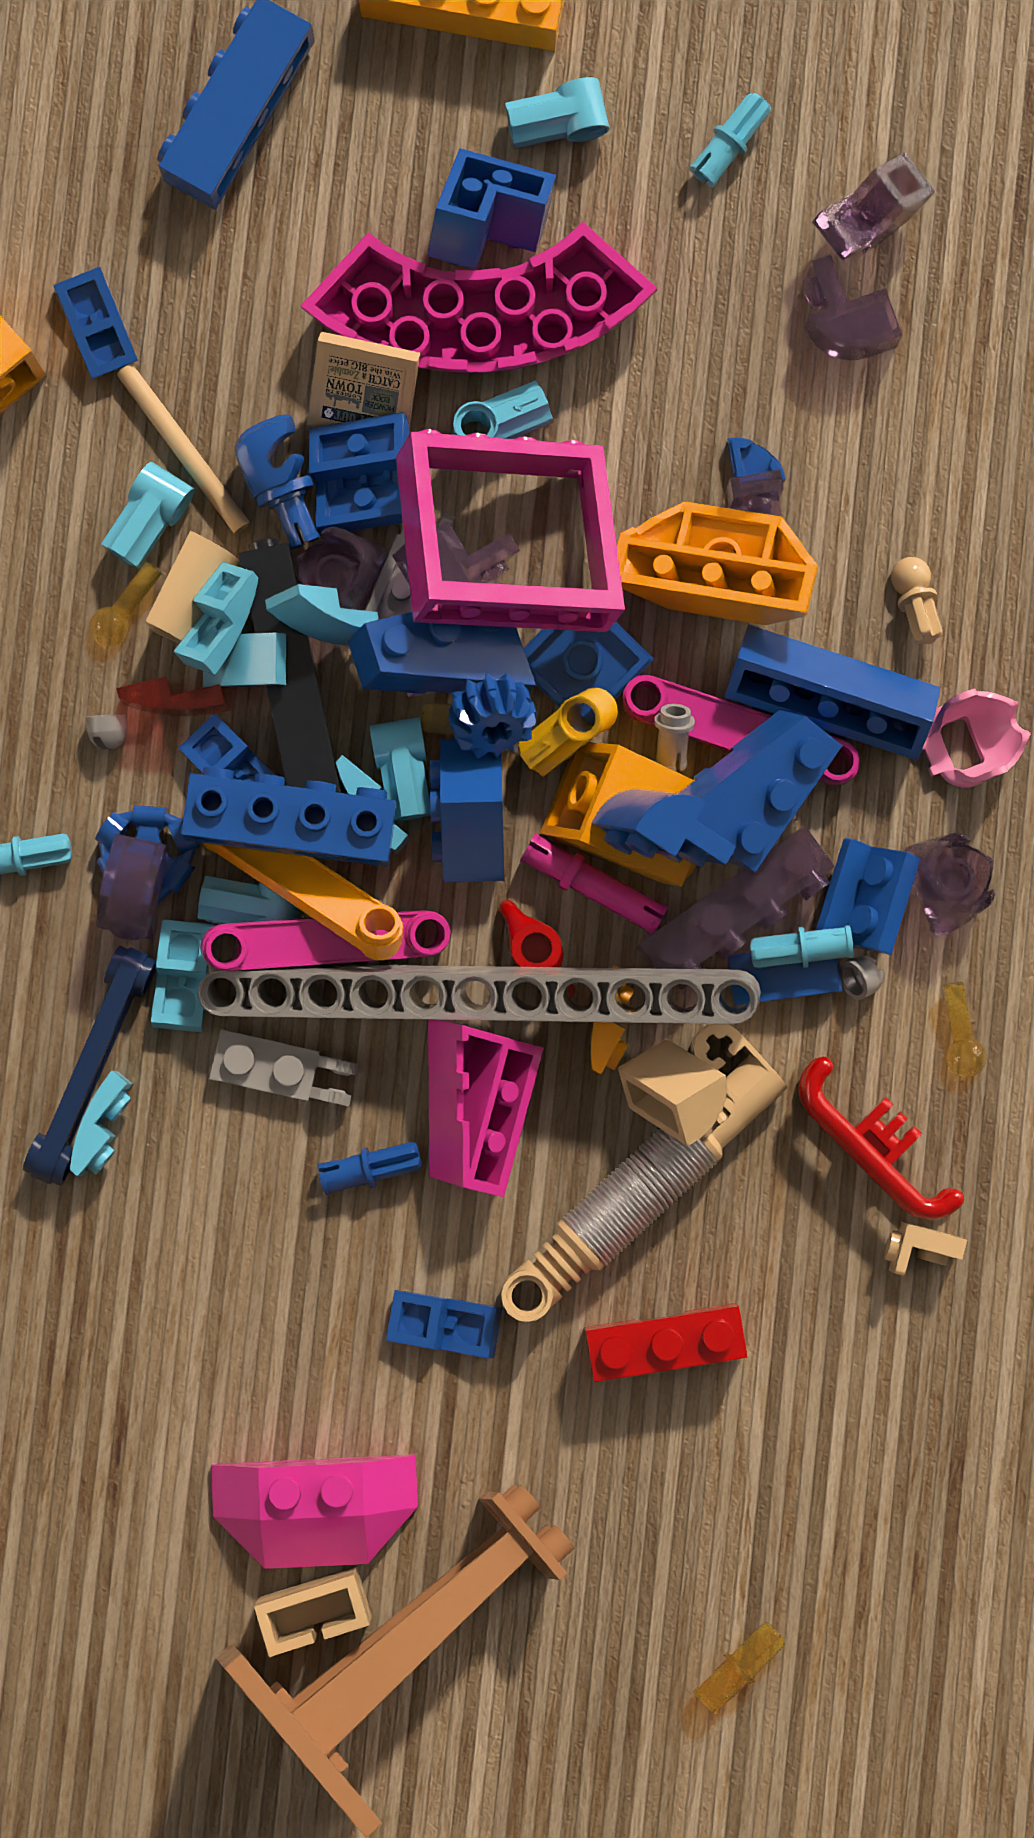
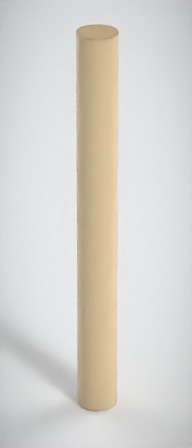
[117,364,251,535]

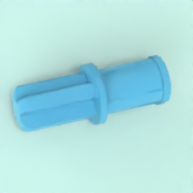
[689,93,771,188]
[0,834,72,876]
[750,925,854,968]

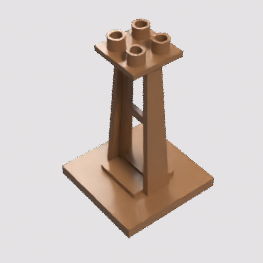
[215,1484,575,1838]

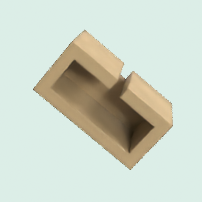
[254,1566,372,1657]

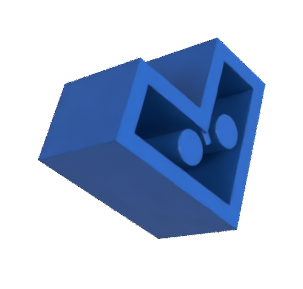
[427,148,556,269]
[430,739,504,882]

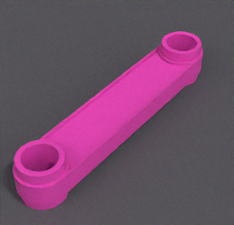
[622,675,860,786]
[200,910,451,971]

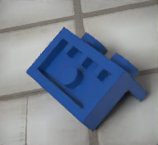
[816,838,921,955]

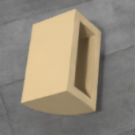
[145,530,241,644]
[618,1038,727,1146]

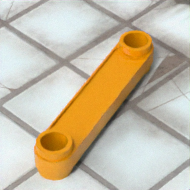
[203,843,403,960]

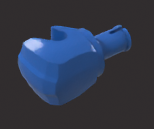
[235,414,320,550]

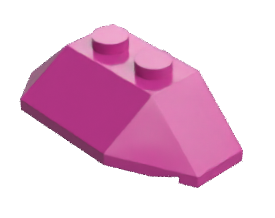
[211,1454,418,1569]

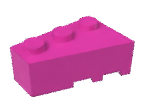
[428,1019,544,1197]

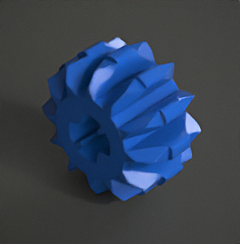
[448,673,537,760]

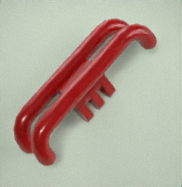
[798,1056,964,1220]

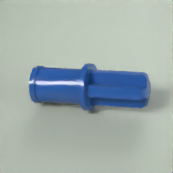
[318,1142,422,1195]

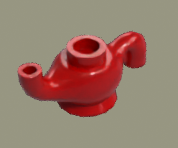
[499,900,575,999]

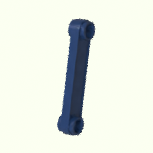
[23,945,157,1186]

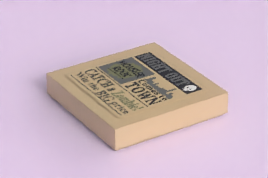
[307,332,420,428]

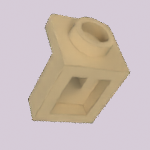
[884,1221,967,1276]

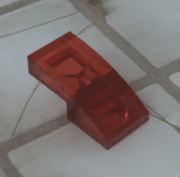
[116,676,229,716]

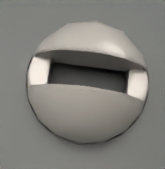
[86,714,127,750]
[840,956,884,1000]

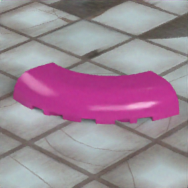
[300,221,658,373]

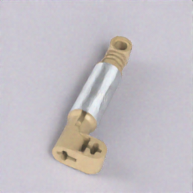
[501,1024,788,1322]

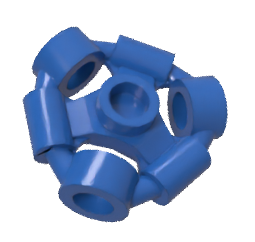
[95,805,200,906]

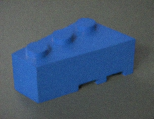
[348,612,535,694]
[678,710,842,872]

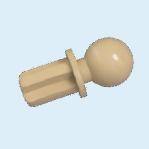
[891,557,943,644]

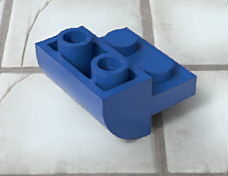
[592,789,736,867]

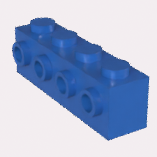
[157,0,315,210]
[724,624,941,761]
[181,767,397,867]

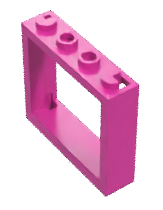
[396,430,625,632]

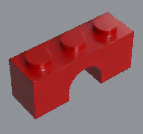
[584,1303,748,1382]

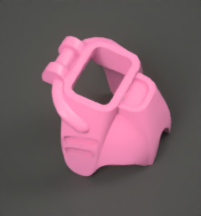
[922,689,1031,788]

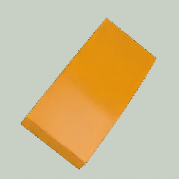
[590,965,635,1075]

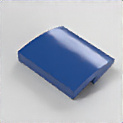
[309,412,410,536]

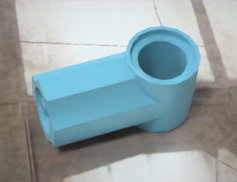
[505,77,610,149]
[452,380,553,439]
[101,462,195,569]
[370,717,430,821]
[197,876,300,924]

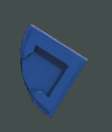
[727,438,786,491]

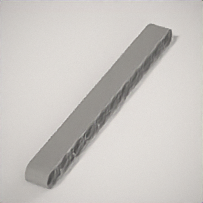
[198,964,761,1024]

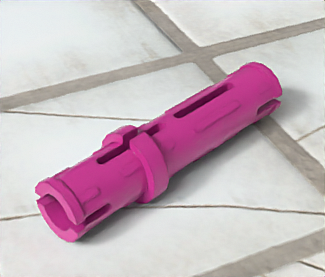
[520,832,668,935]

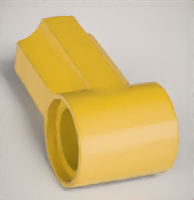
[518,688,618,777]

